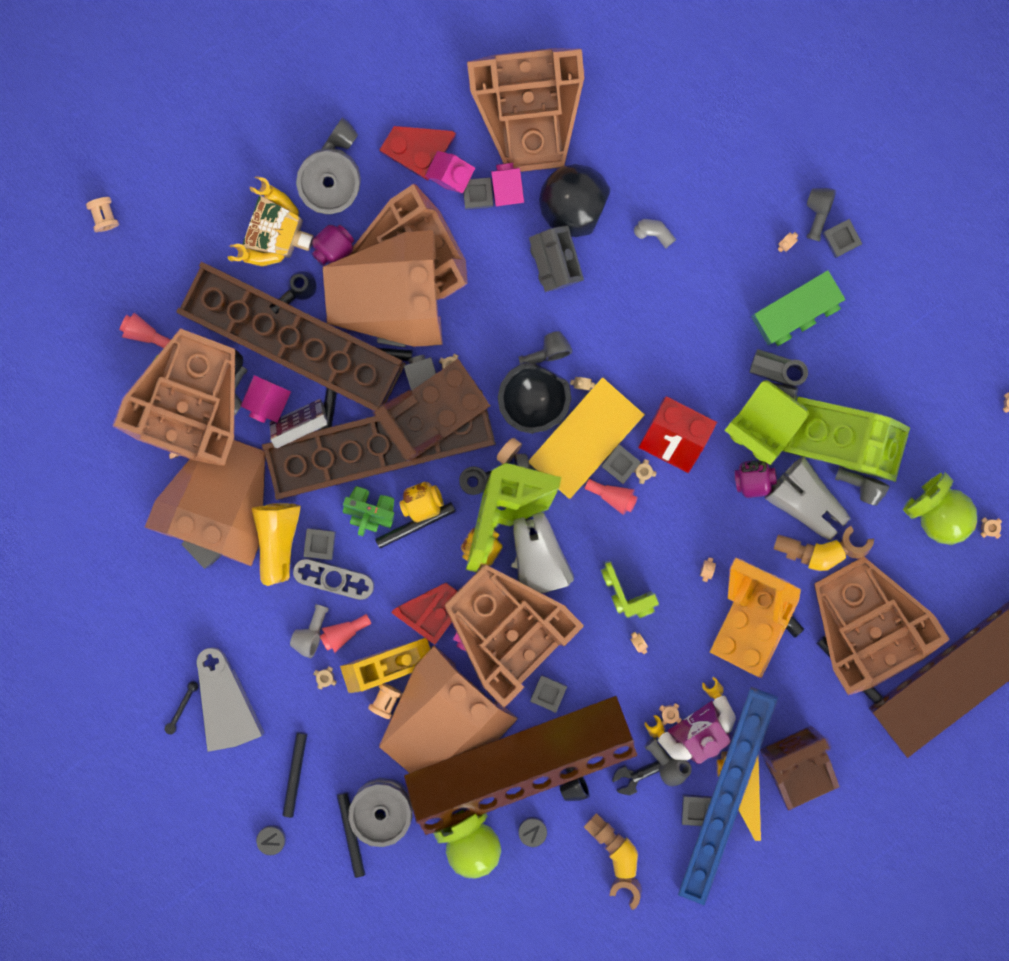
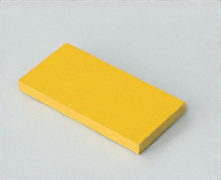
[529,377,645,499]

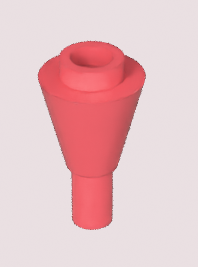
[119,312,171,348]
[585,479,638,515]
[319,614,371,653]

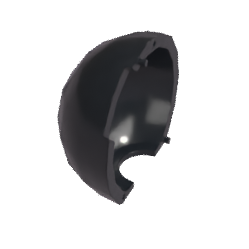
[539,164,610,237]
[497,362,571,434]

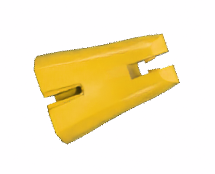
[251,503,301,586]

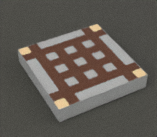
[270,399,327,448]

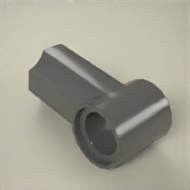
[749,349,808,387]

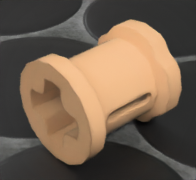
[86,197,119,232]
[368,683,402,719]

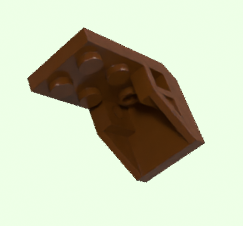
[373,359,491,461]
[760,726,840,811]

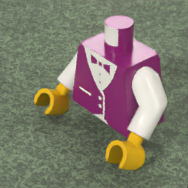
[644,677,736,764]

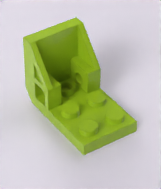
[783,397,910,482]
[466,463,561,572]

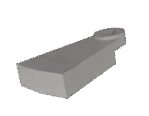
[197,647,265,752]

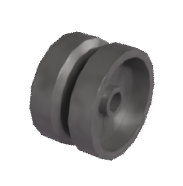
[296,148,361,214]
[349,778,413,847]

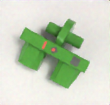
[343,486,394,537]

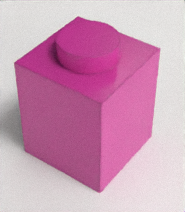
[425,151,475,193]
[491,163,524,206]
[241,375,291,423]

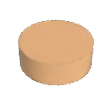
[496,438,522,464]

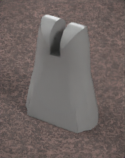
[765,457,851,541]
[514,512,574,593]

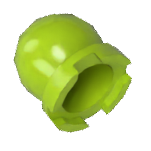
[902,472,977,545]
[433,809,501,879]

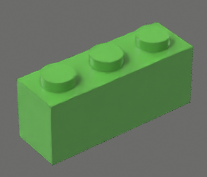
[751,271,846,347]

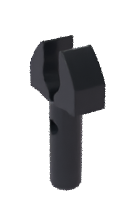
[612,760,661,795]

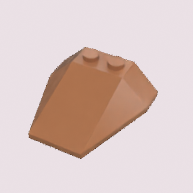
[467,48,584,172]
[349,184,468,300]
[323,230,443,347]
[113,329,235,466]
[145,440,266,567]
[814,557,949,696]
[444,564,584,708]
[379,645,518,773]

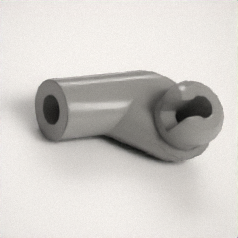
[634,219,676,249]

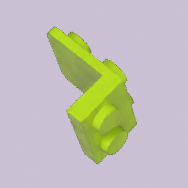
[724,380,809,465]
[600,560,659,618]

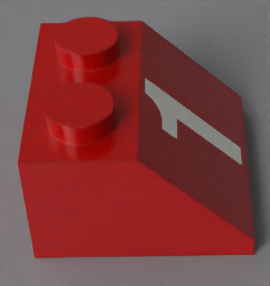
[638,396,717,473]

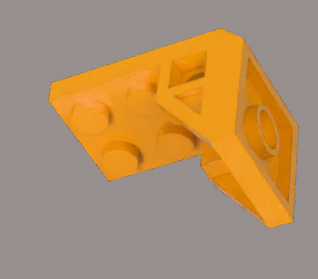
[710,558,801,678]

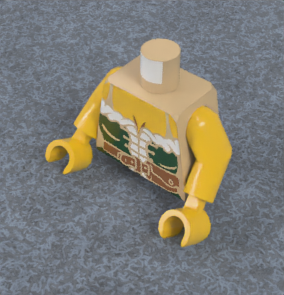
[227,176,314,267]

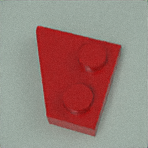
[379,126,456,181]
[391,582,458,645]

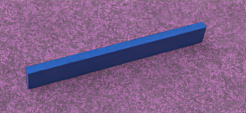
[678,687,778,906]

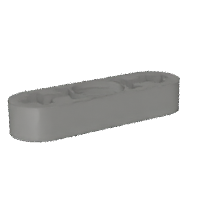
[293,559,374,600]

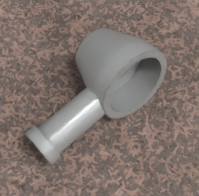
[290,604,329,658]

